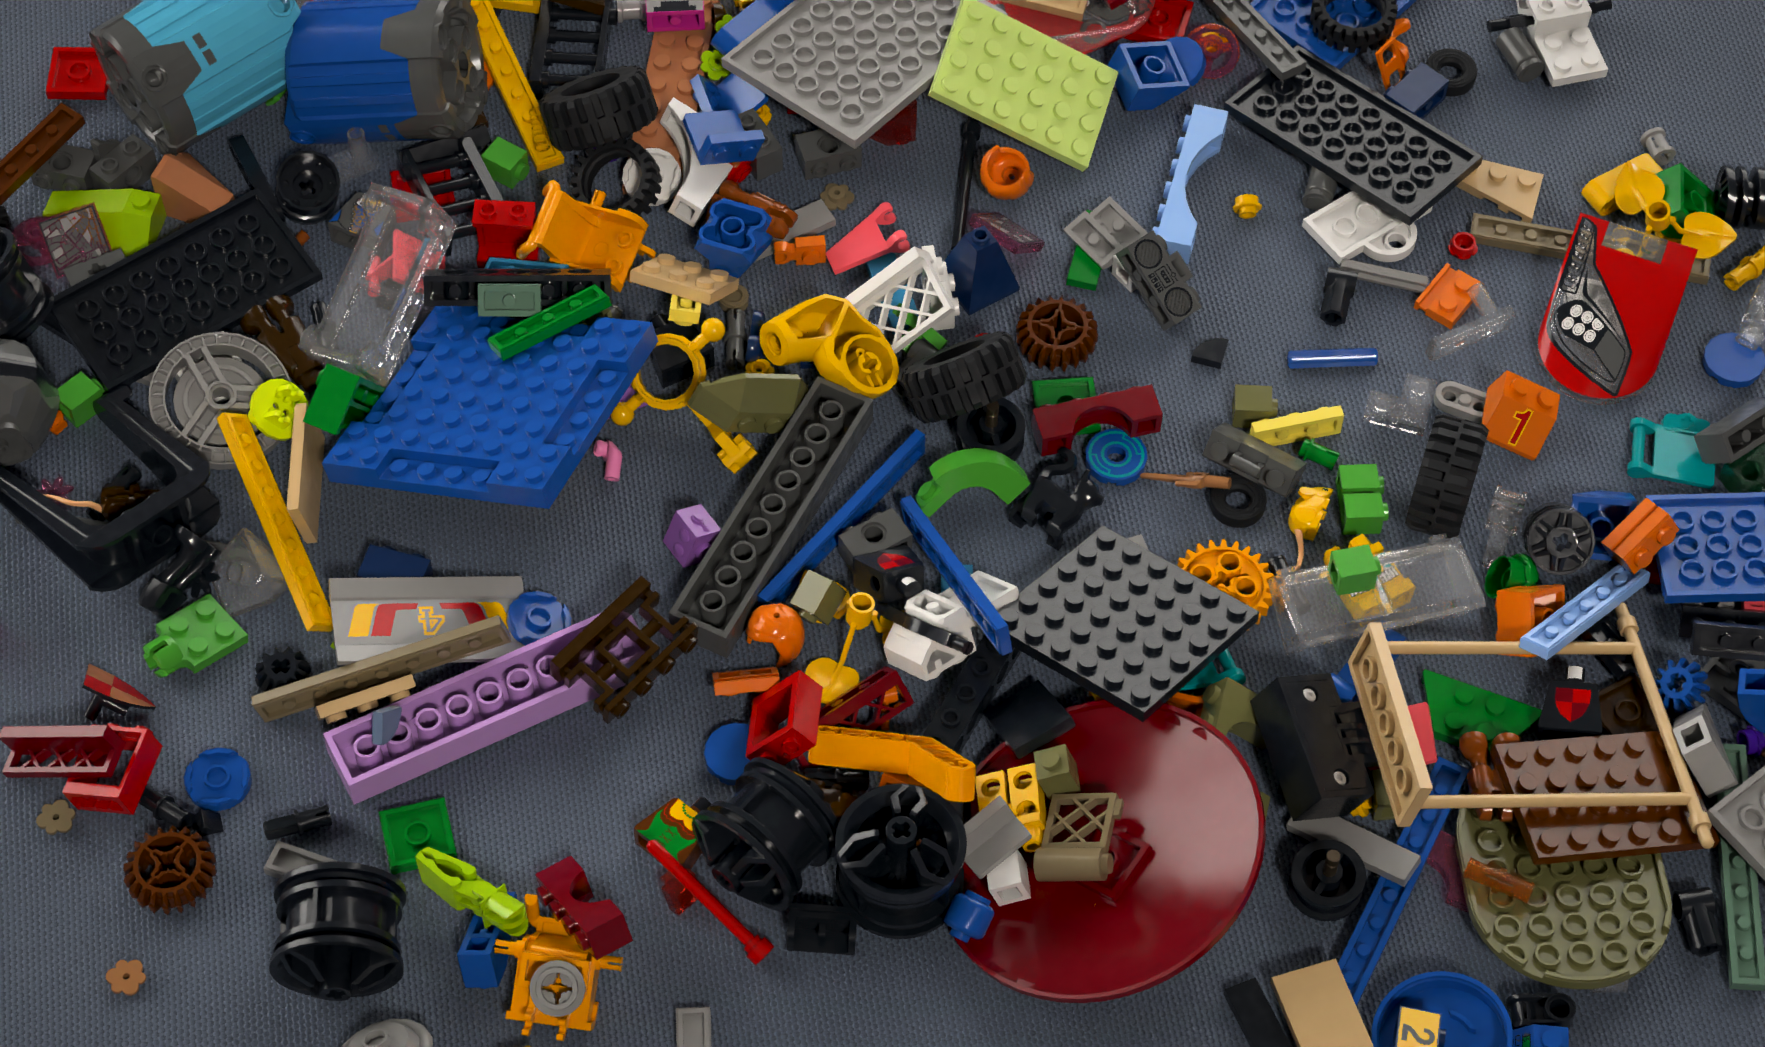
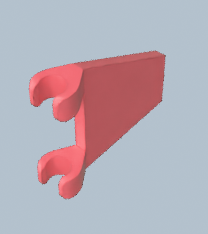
[826,202,910,275]

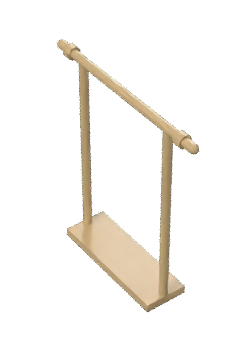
[1348,602,1714,849]

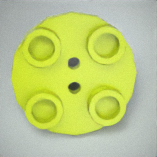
[248,379,309,441]

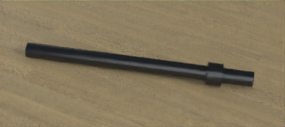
[951,116,981,250]

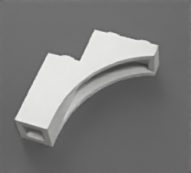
[660,97,733,227]

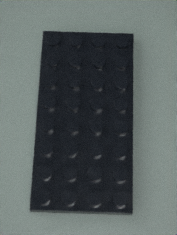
[1224,45,1483,226]
[50,187,323,393]

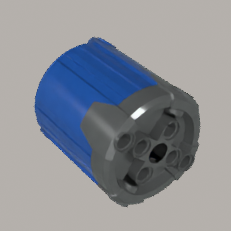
[284,0,488,144]

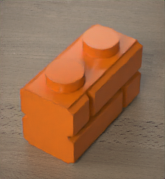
[1601,498,1680,575]

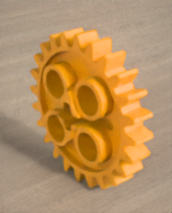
[1177,539,1275,631]

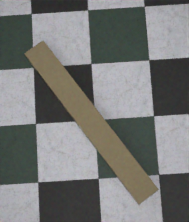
[1470,213,1711,285]
[251,615,512,722]

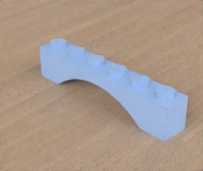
[1152,104,1229,264]

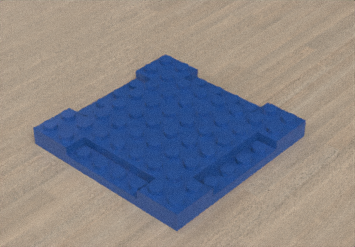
[322,306,658,509]

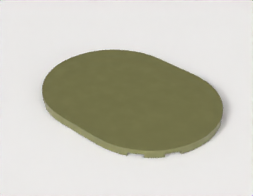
[1455,792,1672,989]

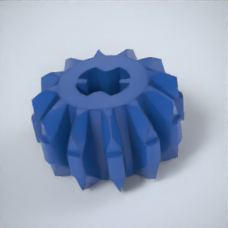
[1655,658,1710,714]

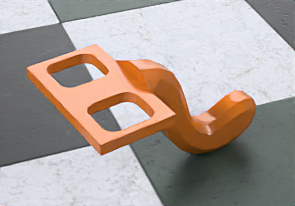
[1375,18,1411,90]

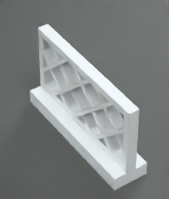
[845,246,955,354]

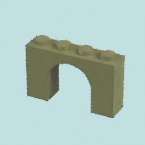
[1200,677,1270,820]

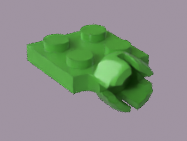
[143,594,248,678]

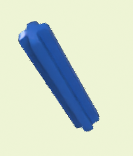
[1287,348,1378,369]

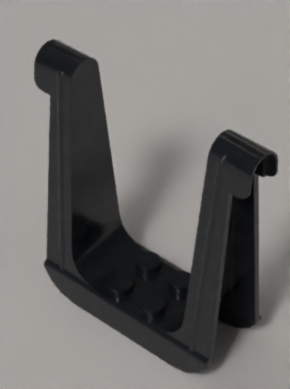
[0,384,221,592]

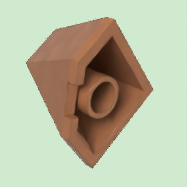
[150,152,235,223]

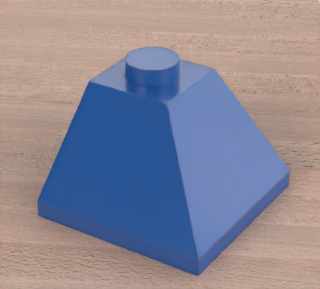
[1566,490,1637,561]

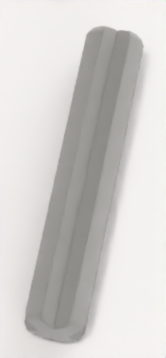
[1340,259,1428,293]

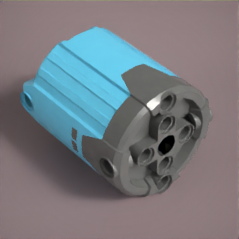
[89,0,301,156]

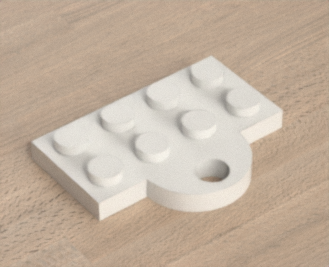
[1302,191,1433,265]

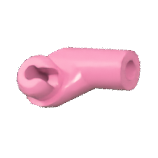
[593,440,622,482]

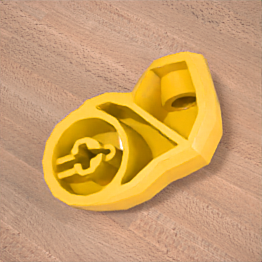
[760,294,899,399]

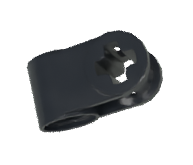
[1506,993,1576,1031]

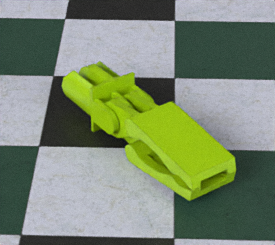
[415,847,529,936]

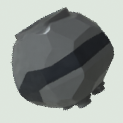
[0,339,60,467]

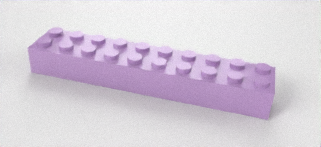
[323,613,645,805]

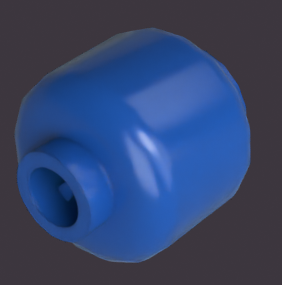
[944,889,994,943]

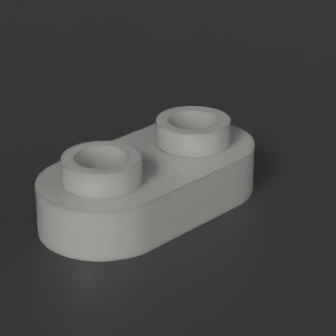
[1434,381,1487,424]

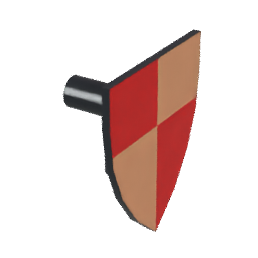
[82,664,156,721]

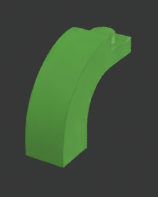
[915,448,1031,517]

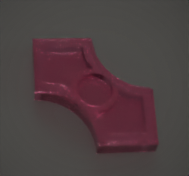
[1427,831,1469,913]

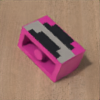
[646,0,705,32]

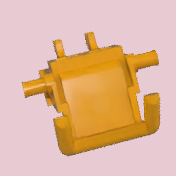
[516,180,657,293]
[494,894,623,1041]

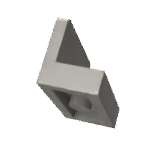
[964,795,1032,879]

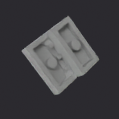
[1063,196,1148,270]

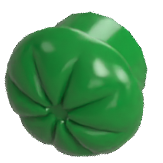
[1484,553,1539,599]

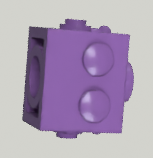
[663,504,721,568]

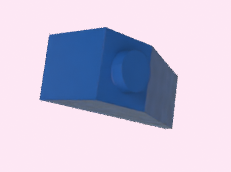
[457,892,517,989]

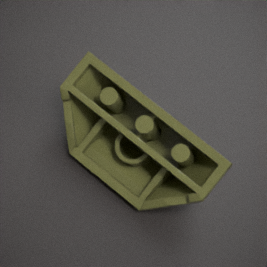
[688,373,809,434]

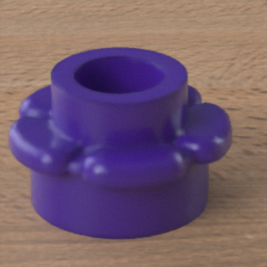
[1736,725,1765,757]

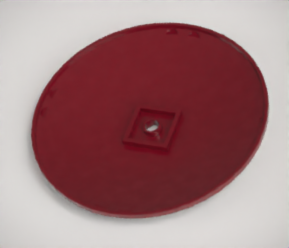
[948,700,1266,1003]

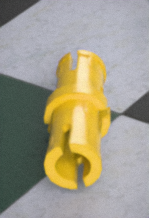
[1724,245,1765,291]

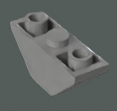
[1672,703,1739,798]

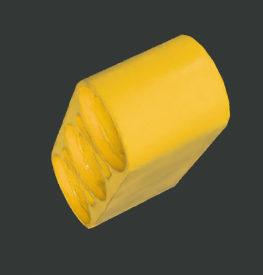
[1581,153,1663,216]

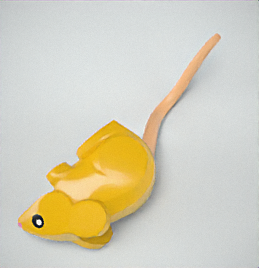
[1288,487,1333,574]

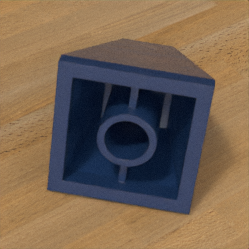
[944,225,1020,316]

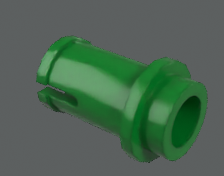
[1298,438,1340,471]

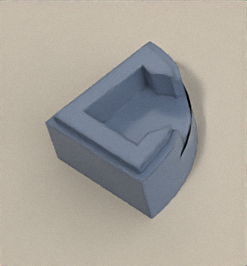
[372,705,402,745]

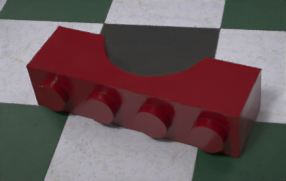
[1031,384,1163,457]
[535,856,633,960]

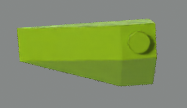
[42,189,167,258]

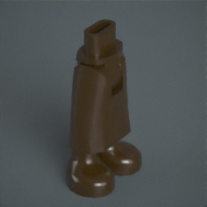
[240,295,324,392]

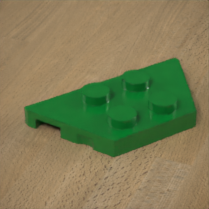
[1421,669,1542,758]

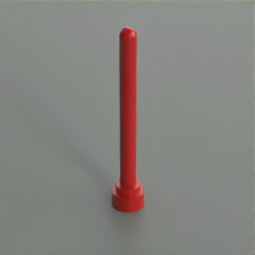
[646,840,775,966]

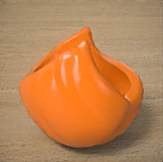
[980,145,1034,200]
[745,603,805,668]

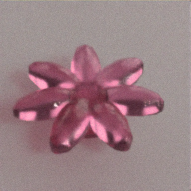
[37,477,74,504]

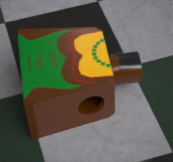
[634,797,711,871]

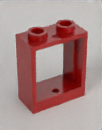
[745,670,823,765]
[62,723,163,815]

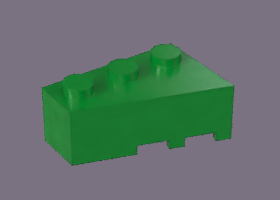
[302,363,386,435]

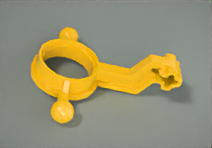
[610,317,758,474]

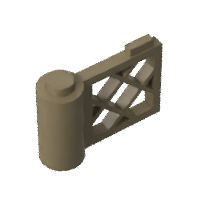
[1033,793,1124,882]

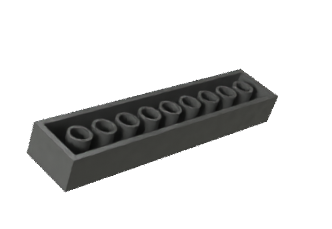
[669,376,873,658]

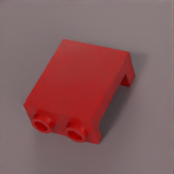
[472,199,541,268]

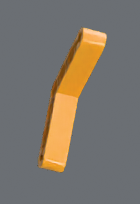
[808,725,976,802]

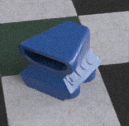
[694,198,773,278]

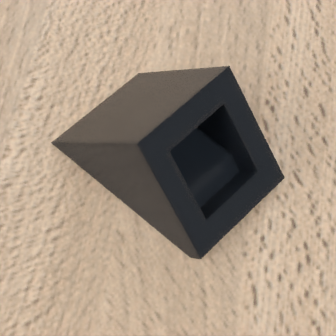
[190,810,224,837]

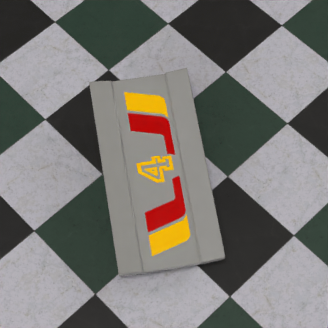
[329,576,525,665]

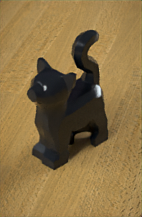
[1008,447,1104,551]

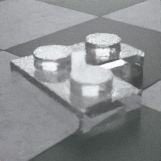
[1363,373,1437,436]

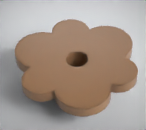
[106,960,146,996]

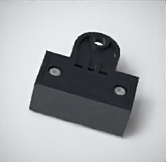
[1250,673,1379,821]

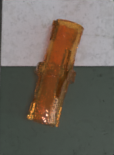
[1463,857,1535,904]

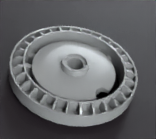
[148,332,291,470]

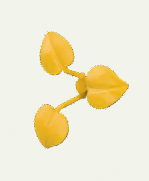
[1614,161,1737,259]
[798,570,906,704]

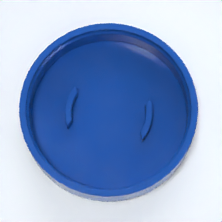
[1372,971,1513,1047]

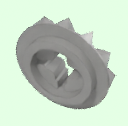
[530,960,586,1017]

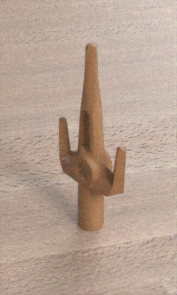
[1140,472,1232,489]

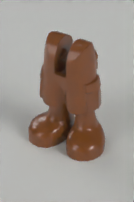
[706,180,798,239]
[1459,731,1521,822]

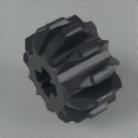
[255,646,311,693]

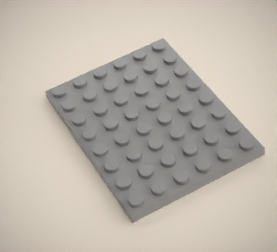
[721,0,1008,149]

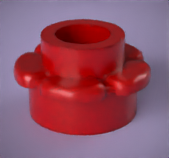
[1448,232,1478,260]

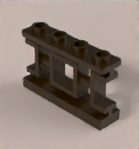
[550,576,699,724]

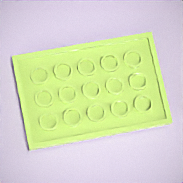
[928,0,1119,172]

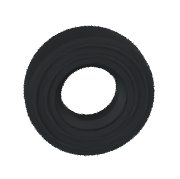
[1426,48,1477,97]
[1209,474,1267,528]

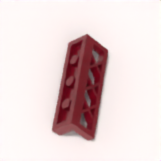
[796,666,915,771]
[0,725,126,778]

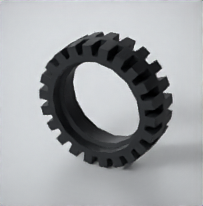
[1310,0,1398,53]
[571,138,662,217]

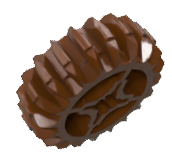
[1016,295,1098,372]
[123,825,217,915]

